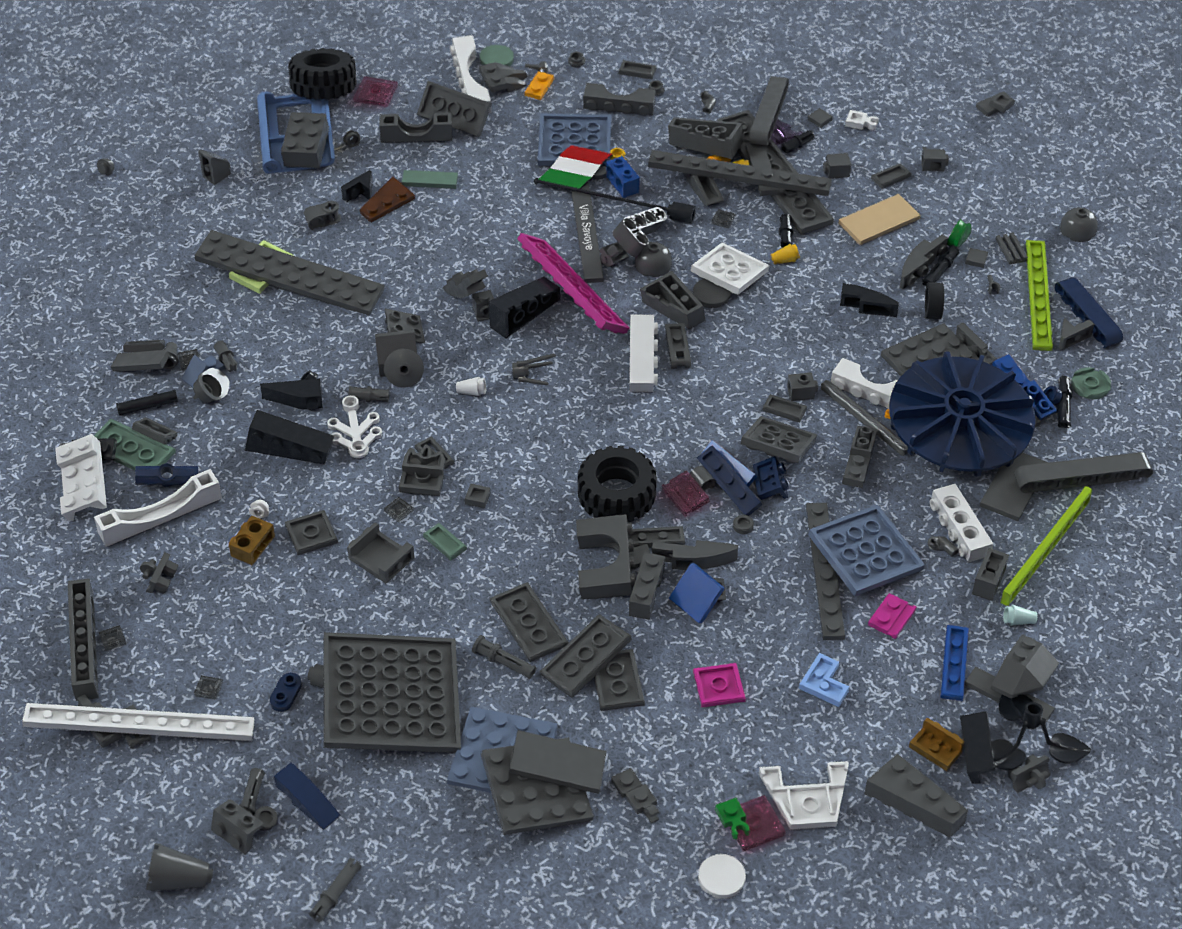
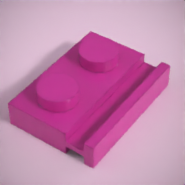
[868,593,917,639]

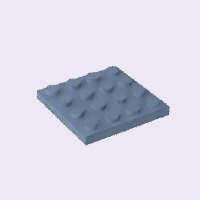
[537,114,611,166]
[808,505,925,596]
[447,707,558,793]

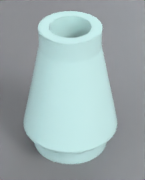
[1003,604,1037,626]

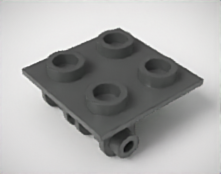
[385,308,425,343]

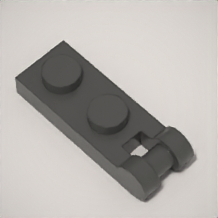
[665,323,691,369]

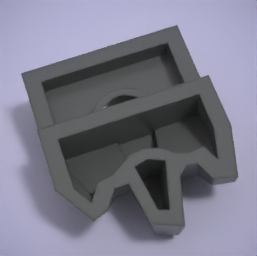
[479,62,527,92]
[399,444,445,496]

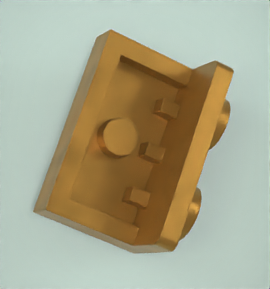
[909,718,964,771]

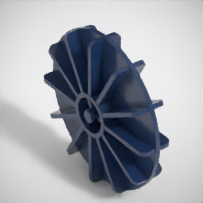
[889,351,1035,477]

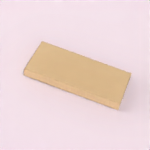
[838,194,921,245]

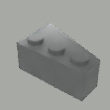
[640,271,705,330]

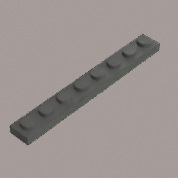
[806,503,845,640]

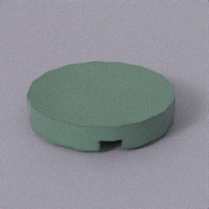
[480,45,514,66]
[1071,367,1111,399]

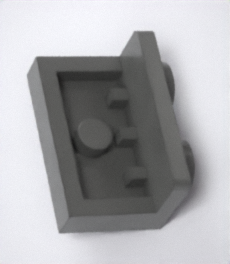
[211,799,263,855]

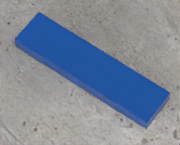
[940,625,969,701]

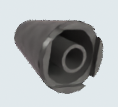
[146,843,213,891]

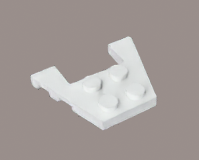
[759,761,849,830]

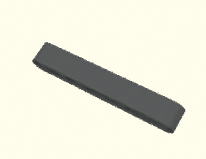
[749,76,789,146]
[1014,452,1153,493]

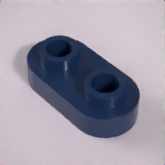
[270,673,302,712]

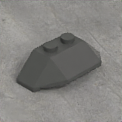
[991,634,1059,698]

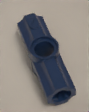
[135,463,198,487]

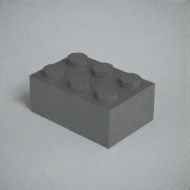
[281,112,329,168]

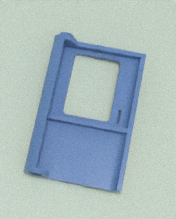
[257,92,335,174]

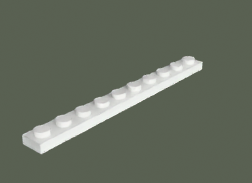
[22,703,254,741]

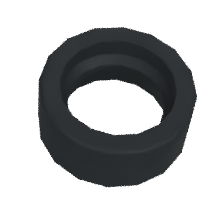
[925,282,944,319]

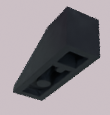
[260,379,323,411]

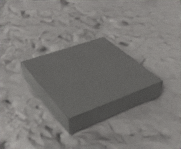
[285,510,338,555]

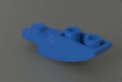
[992,354,1057,420]

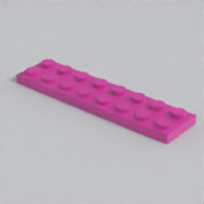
[517,233,630,334]

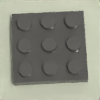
[740,416,817,463]

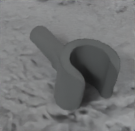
[525,61,548,73]
[987,275,1001,294]

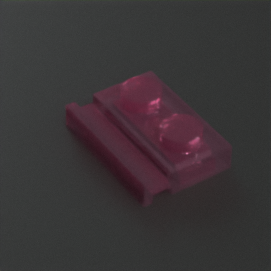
[662,470,710,516]

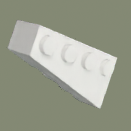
[630,315,658,392]

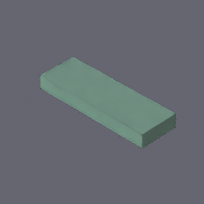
[402,170,458,189]

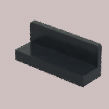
[960,711,995,784]

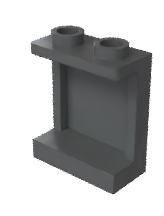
[347,522,415,584]

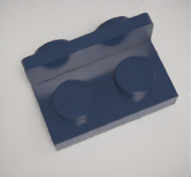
[753,456,789,500]

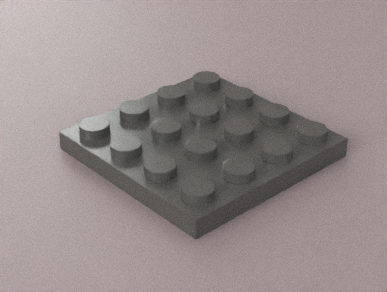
[481,737,594,835]

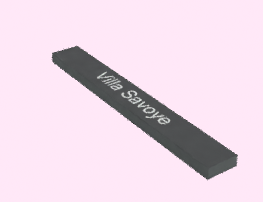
[571,182,603,283]

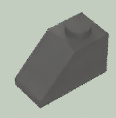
[198,149,231,185]

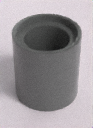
[689,466,716,493]

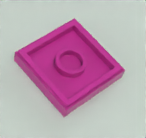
[693,663,746,708]

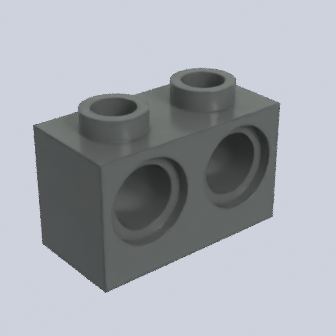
[972,548,1009,601]

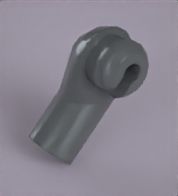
[700,91,716,114]
[928,536,959,557]

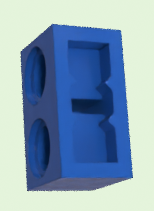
[606,156,640,198]

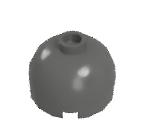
[1060,207,1098,242]
[635,242,672,277]

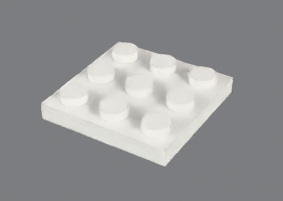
[691,243,769,295]

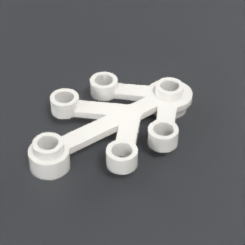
[327,396,382,458]

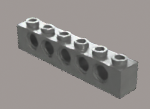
[68,578,99,701]

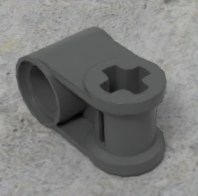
[304,201,341,230]

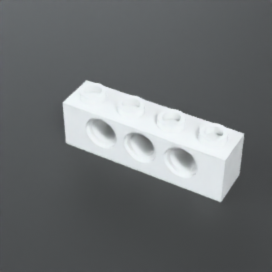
[930,483,993,563]

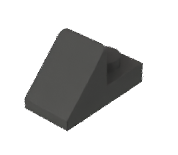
[1059,318,1094,351]

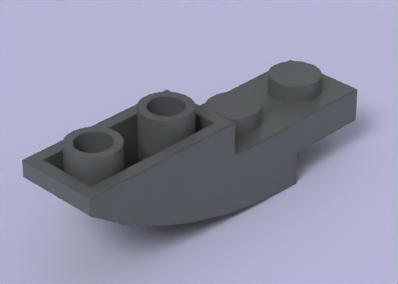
[900,234,948,290]
[442,269,488,298]
[842,425,877,488]
[652,540,738,570]

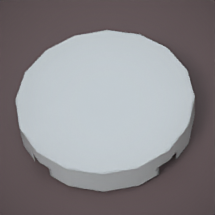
[698,854,746,899]

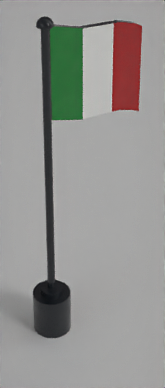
[534,145,696,224]

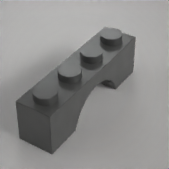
[583,83,656,115]
[380,113,452,142]

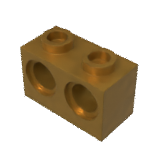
[229,516,275,565]

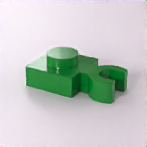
[715,797,749,840]

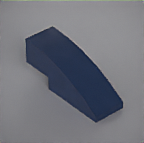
[274,762,340,830]

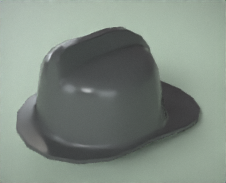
[193,368,230,403]

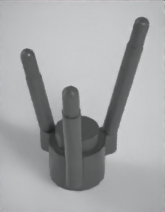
[512,353,556,385]

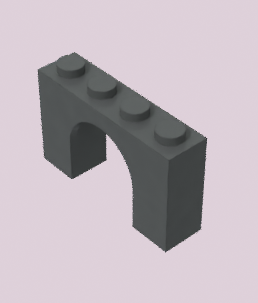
[576,514,636,599]

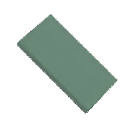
[94,419,176,471]

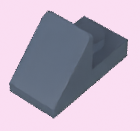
[182,355,225,388]

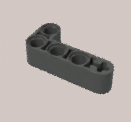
[613,207,667,257]

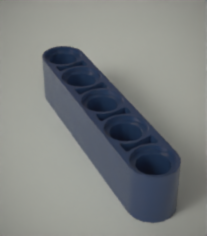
[1054,277,1123,348]

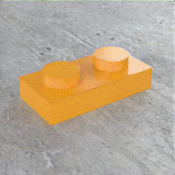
[525,71,554,100]

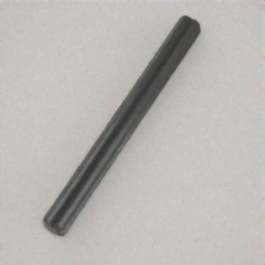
[821,380,908,456]

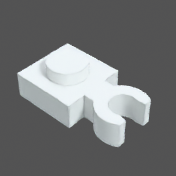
[845,110,879,130]

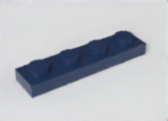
[697,445,763,516]

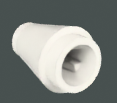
[456,377,486,396]

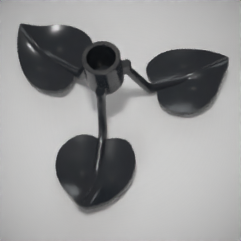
[992,694,1091,770]

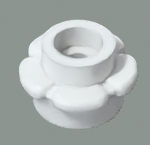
[249,500,269,519]

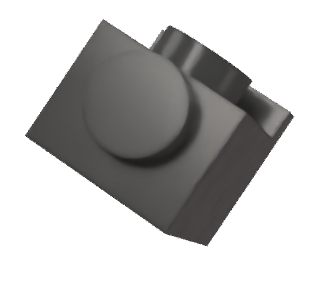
[921,147,949,171]
[472,290,494,322]

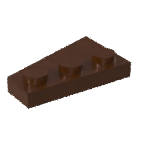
[360,177,415,223]

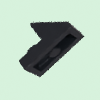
[341,170,373,202]

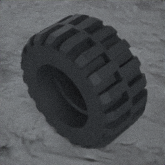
[288,48,357,100]
[578,446,657,523]

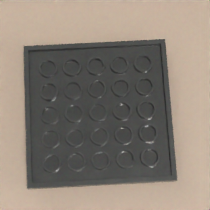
[323,632,461,753]

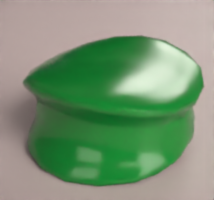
[947,219,972,248]

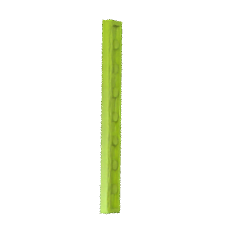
[1026,240,1053,351]
[1000,486,1092,606]

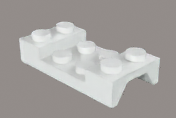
[56,434,107,521]

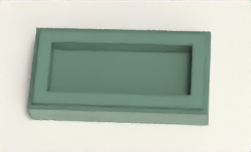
[423,523,467,560]

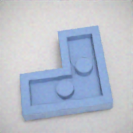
[799,653,849,707]

